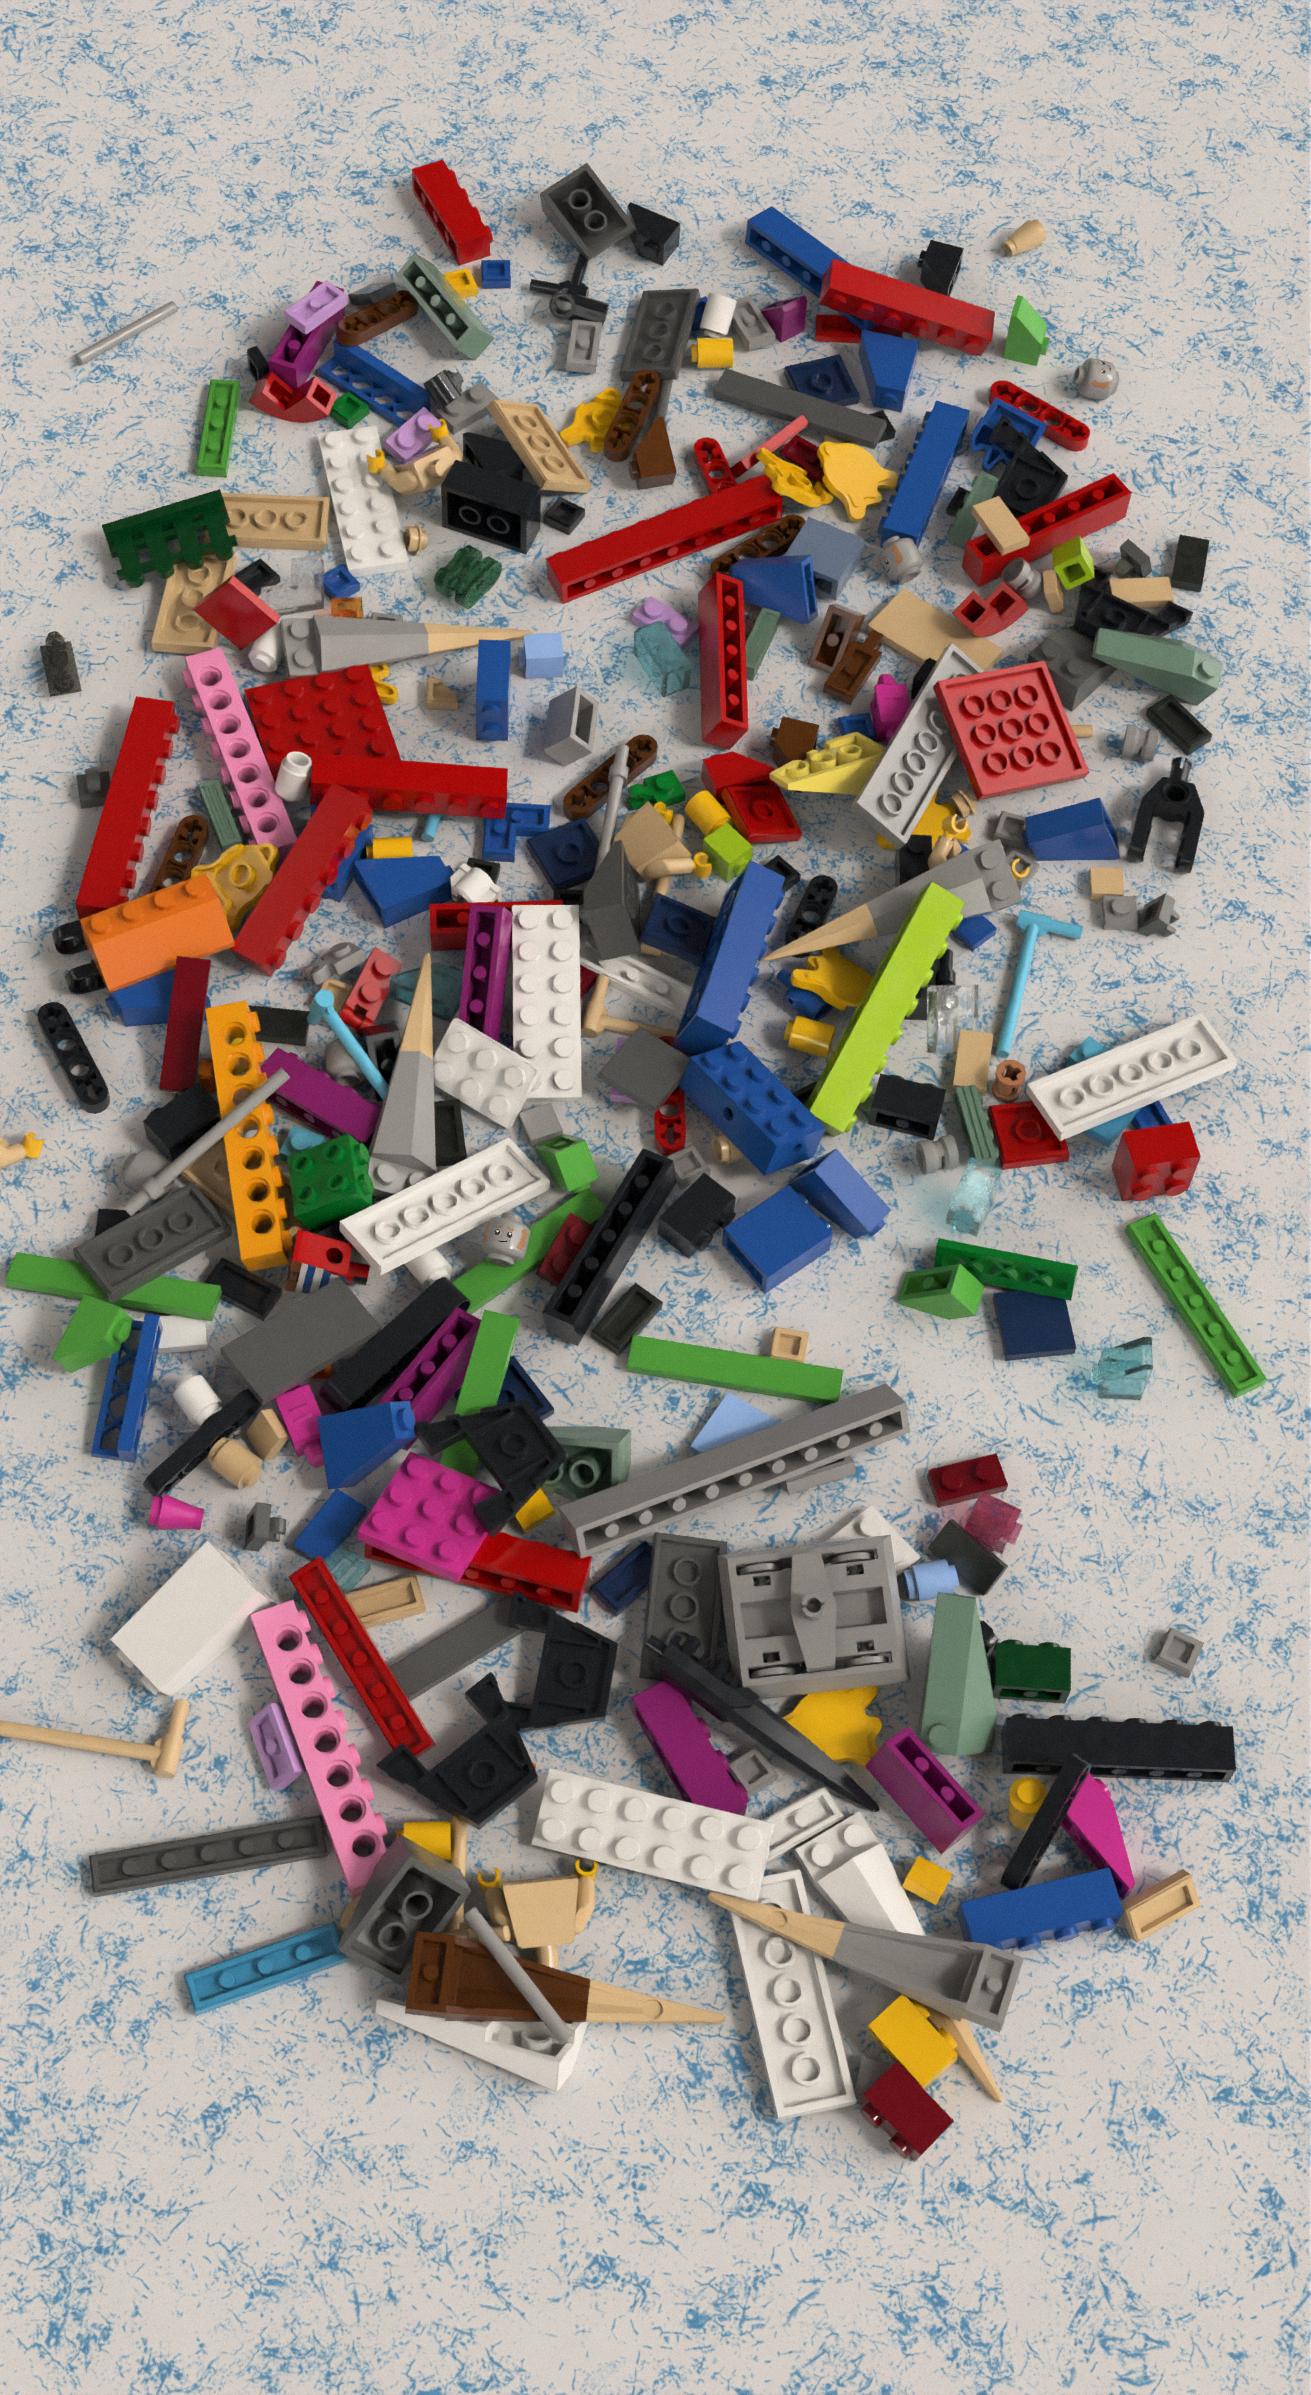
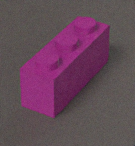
[865,1727,985,1854]

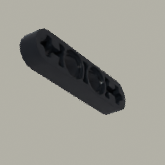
[37,1002,110,1114]
[143,1389,261,1497]
[1000,1753,1092,1890]

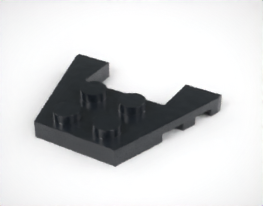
[946,415,1068,519]
[1073,565,1193,637]
[414,1399,566,1538]
[506,1591,618,1733]
[376,1672,538,1830]

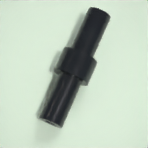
[936,949,956,1011]

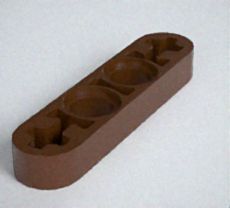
[336,290,419,346]
[603,369,660,462]
[709,514,806,579]
[563,734,658,821]
[149,815,209,894]

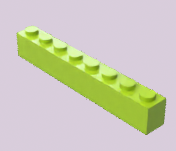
[805,882,965,1137]

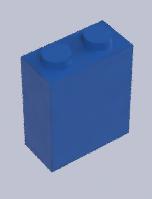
[476,640,511,741]
[722,1185,833,1294]

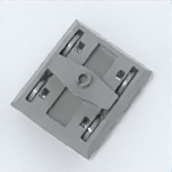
[717,1535,911,1700]

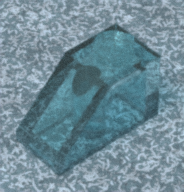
[390,962,463,1023]
[945,1157,1002,1237]
[1091,1337,1153,1400]

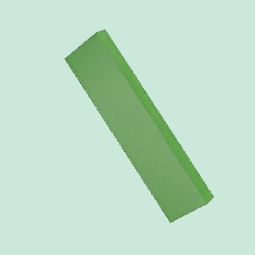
[196,379,241,478]

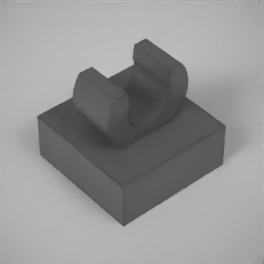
[1115,539,1152,578]
[76,767,111,809]
[1138,893,1180,937]
[244,1502,286,1552]

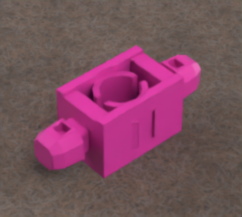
[870,674,910,746]
[275,1383,324,1468]

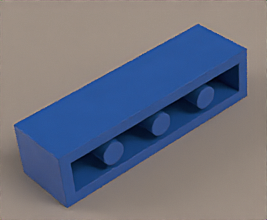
[956,1867,1124,1951]

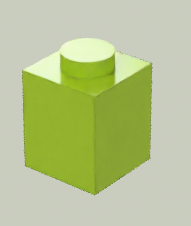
[1052,535,1095,590]
[702,822,753,882]

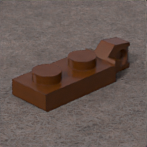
[823,629,883,705]

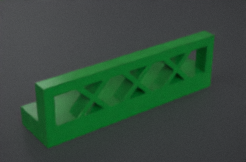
[934,1238,1078,1301]

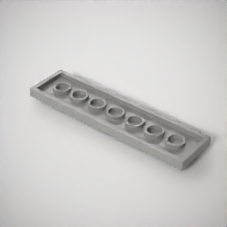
[850,643,985,850]

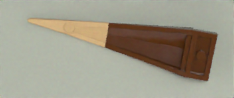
[405,1931,725,2024]

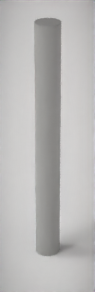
[75,301,178,365]
[463,1907,573,2045]

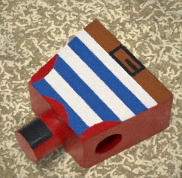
[285,1229,370,1294]

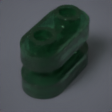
[434,545,502,609]

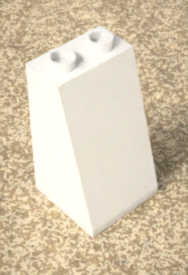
[110,1541,278,1697]

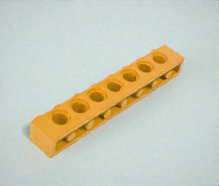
[205,1000,293,1272]

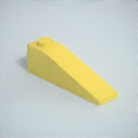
[770,732,885,795]

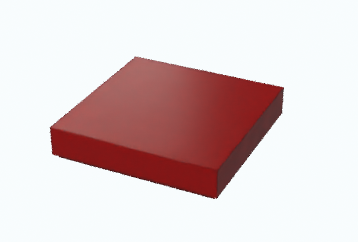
[193,575,281,651]
[720,785,802,843]
[987,1101,1070,1170]

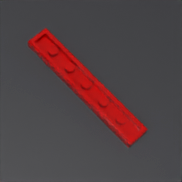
[288,1556,436,1758]

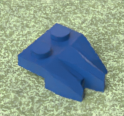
[971,397,1047,473]

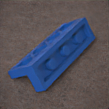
[318,339,431,428]
[91,1313,163,1463]

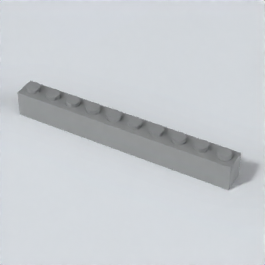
[558,1383,910,1559]

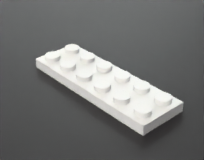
[317,426,409,577]
[512,905,582,1102]
[1026,1013,1237,1141]
[339,1138,551,1276]
[531,1768,775,1901]
[725,1869,856,2121]

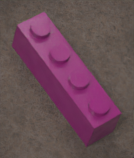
[268,281,345,390]
[459,904,513,1043]
[260,1047,382,1150]
[377,1307,481,1451]
[631,1680,749,1816]

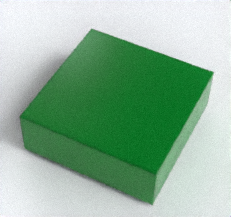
[329,391,370,429]

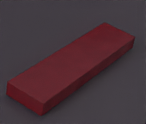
[159,956,211,1093]

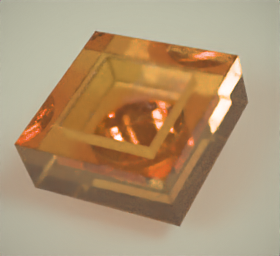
[331,597,363,619]

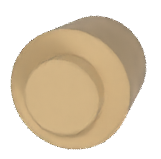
[207,1437,263,1489]

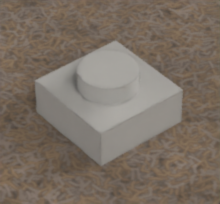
[1101,895,1138,930]

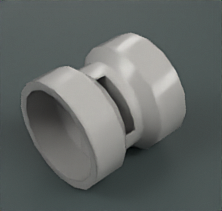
[1001,557,1044,600]
[1121,724,1159,761]
[916,1135,959,1175]

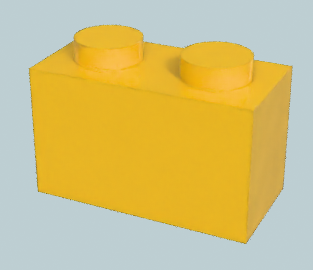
[868,1994,958,2090]

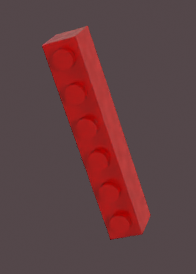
[819,259,995,356]
[962,473,1132,587]
[698,572,749,750]
[310,753,508,819]
[230,782,373,977]
[364,1532,592,1613]

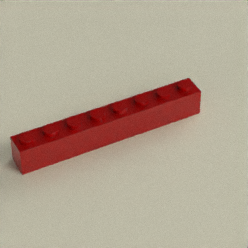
[546,474,783,604]
[75,696,180,920]

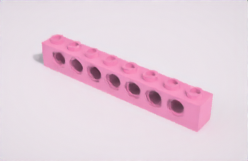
[182,647,297,867]
[250,1599,388,1900]

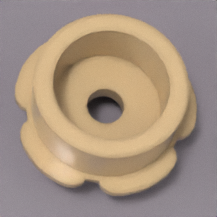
[404,524,427,555]
[950,788,978,819]

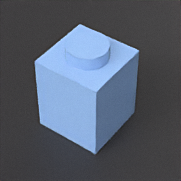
[518,632,564,679]

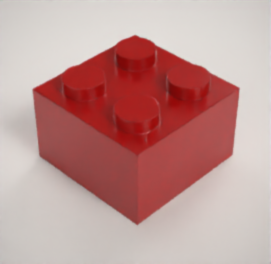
[1111,1121,1201,1201]

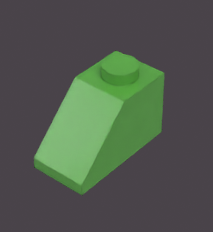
[1003,295,1050,366]
[535,1134,600,1194]
[897,1264,985,1320]
[52,1294,134,1373]

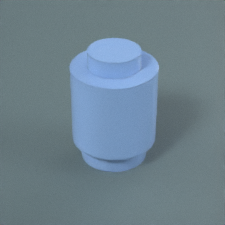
[902,1559,959,1602]

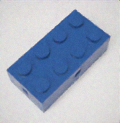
[679,1041,826,1176]

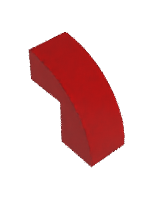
[248,371,337,423]
[952,582,1029,637]

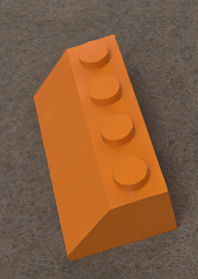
[80,873,235,993]

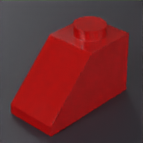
[701,751,775,806]

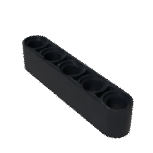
[319,1277,471,1413]

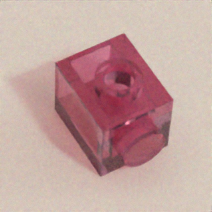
[965,1491,1023,1554]

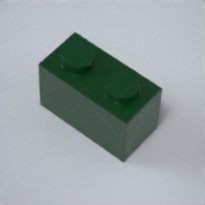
[991,1639,1071,1704]

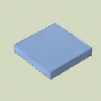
[689,1392,780,1455]

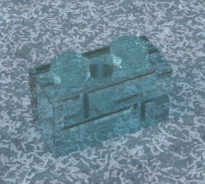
[633,621,691,697]

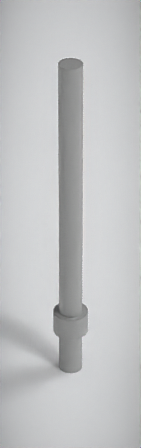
[594,744,629,873]
[122,1068,290,1216]

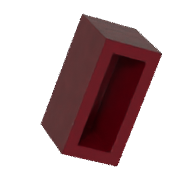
[858,2061,954,2162]

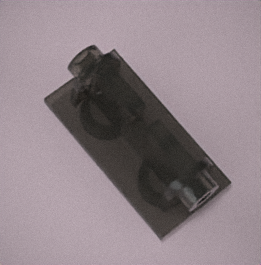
[40,631,82,697]

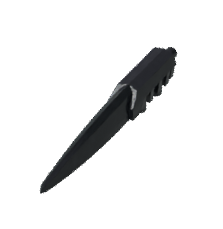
[643,1633,880,1812]

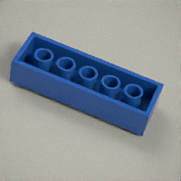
[672,860,785,1057]

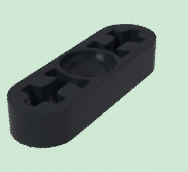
[784,875,838,958]

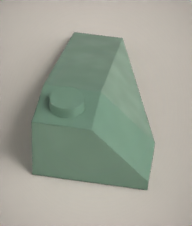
[1092,628,1222,706]
[480,1426,631,1501]
[917,1592,997,1756]

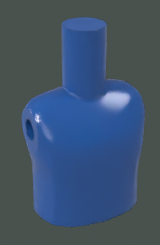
[776,969,833,1021]

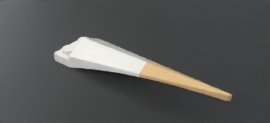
[793,1811,1002,2103]

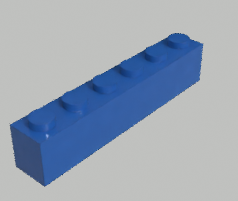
[745,206,881,331]
[877,401,970,549]

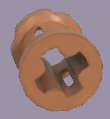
[991,1060,1026,1103]

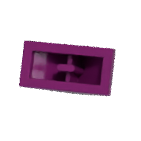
[760,296,807,343]

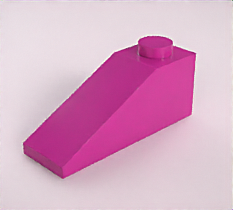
[1061,1773,1135,1900]

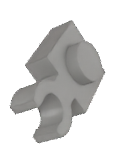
[303,942,367,985]

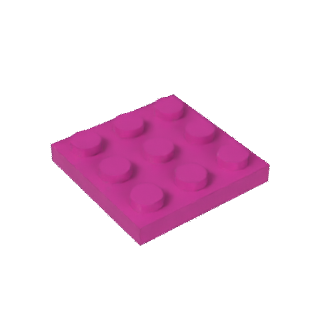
[358,1451,501,1583]

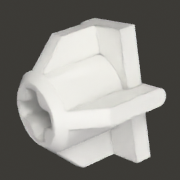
[450,863,502,903]

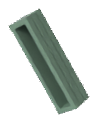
[947,471,998,550]
[745,607,781,681]
[198,778,245,853]
[953,1085,999,1170]

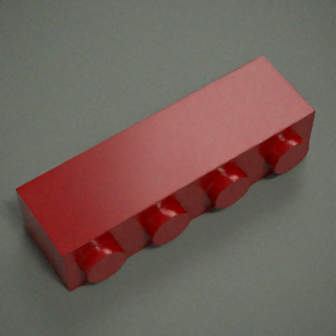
[412,159,493,266]
[429,900,563,951]

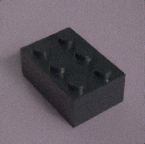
[441,460,541,555]

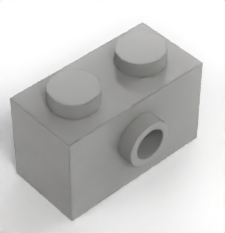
[543,686,599,766]

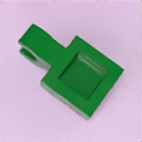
[626,770,686,810]

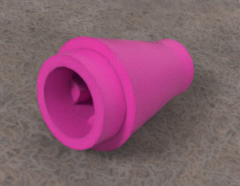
[148,1494,204,1530]

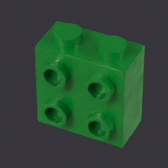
[287,1133,374,1230]

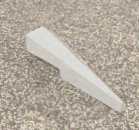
[376,1993,588,2092]

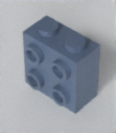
[784,517,864,601]

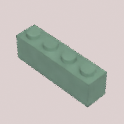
[396,253,495,360]

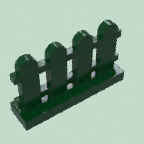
[102,489,238,588]

